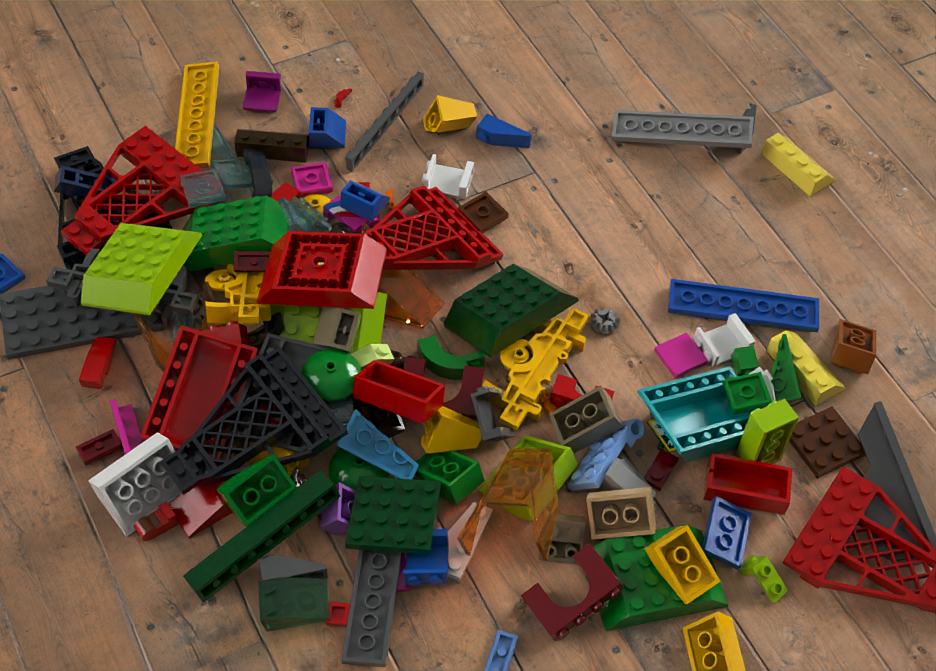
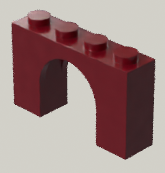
[403,357,485,419]
[521,543,623,641]

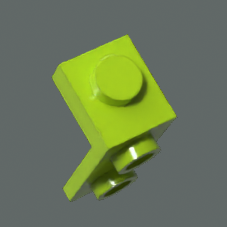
[739,555,788,603]

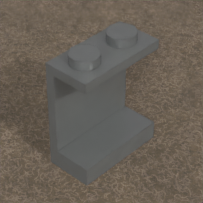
[471,386,515,442]

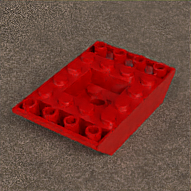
[256,231,387,309]

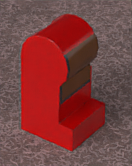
[134,502,178,541]

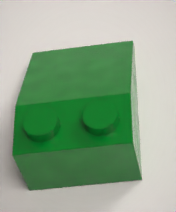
[415,451,485,505]
[216,454,297,527]

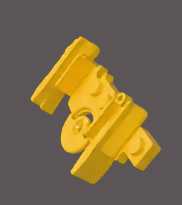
[205,263,271,325]
[482,307,589,431]

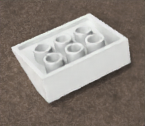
[88,432,182,536]

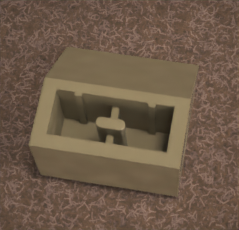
[313,307,361,354]
[539,512,585,564]

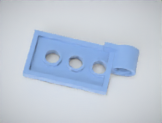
[567,419,644,491]

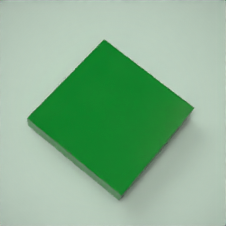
[722,372,772,415]

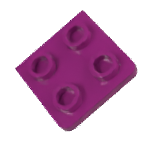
[243,71,282,113]

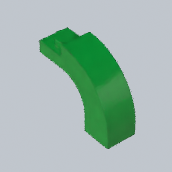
[417,335,485,380]

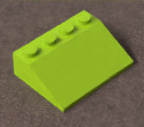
[478,435,578,522]

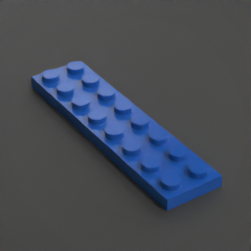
[668,279,819,333]

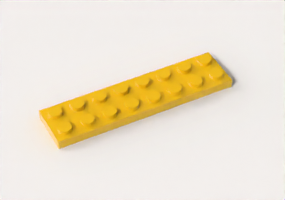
[175,61,219,168]

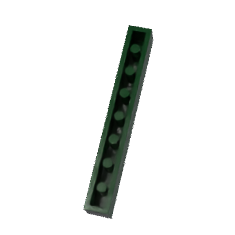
[183,470,340,603]

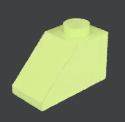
[351,344,394,371]

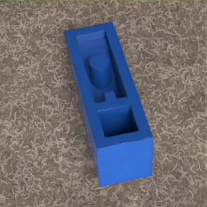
[476,114,532,148]

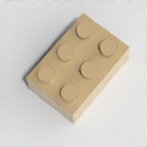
[586,487,656,539]

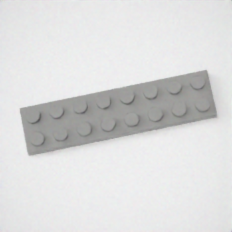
[612,110,754,148]

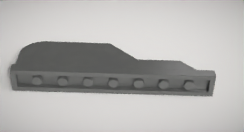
[858,401,936,561]

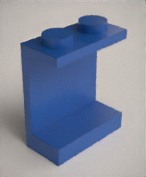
[403,529,449,586]

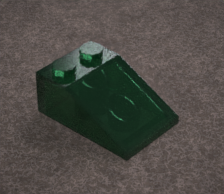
[258,577,331,632]

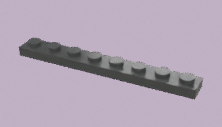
[345,71,424,172]

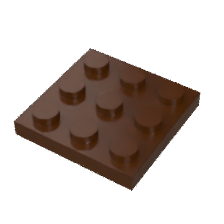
[789,406,865,478]

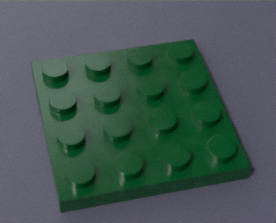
[345,476,442,555]

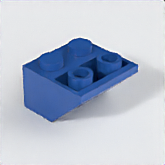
[309,107,346,148]
[340,181,390,222]

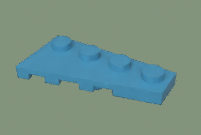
[336,409,419,479]

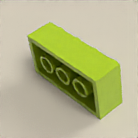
[735,399,799,464]

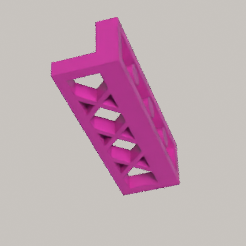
[110,399,143,455]

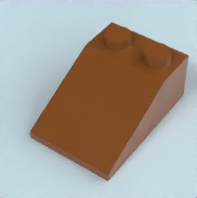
[831,319,876,374]

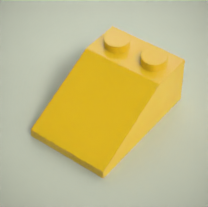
[644,525,721,604]

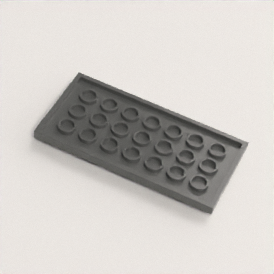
[0,285,164,360]

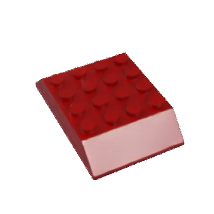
[140,326,258,460]

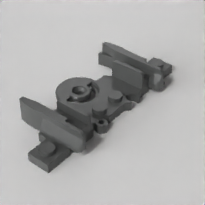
[46,248,199,326]

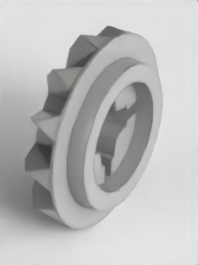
[590,307,620,334]

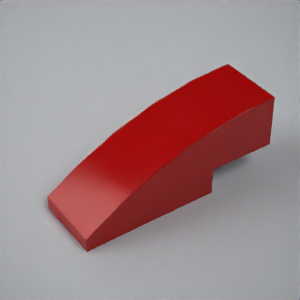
[79,336,117,389]

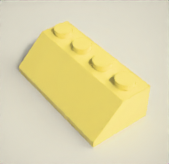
[762,133,835,196]
[767,330,846,406]

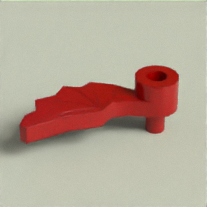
[334,88,352,108]

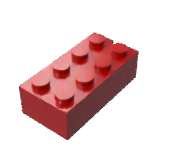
[353,359,445,424]
[703,453,793,515]

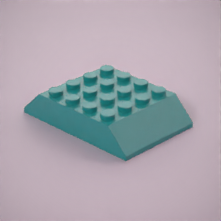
[637,366,752,462]

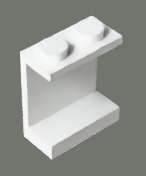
[422,154,474,200]
[694,313,756,367]

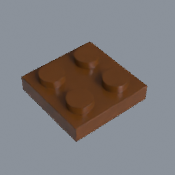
[458,192,509,233]

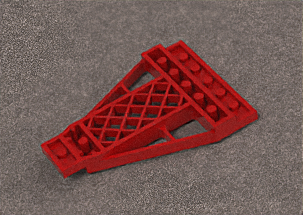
[61,125,223,255]
[363,185,504,270]
[782,466,936,614]

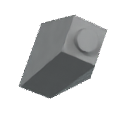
[601,455,657,507]

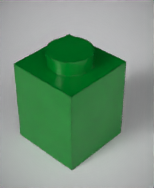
[731,346,759,376]

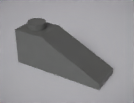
[258,555,328,592]

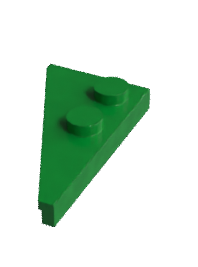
[771,334,802,403]

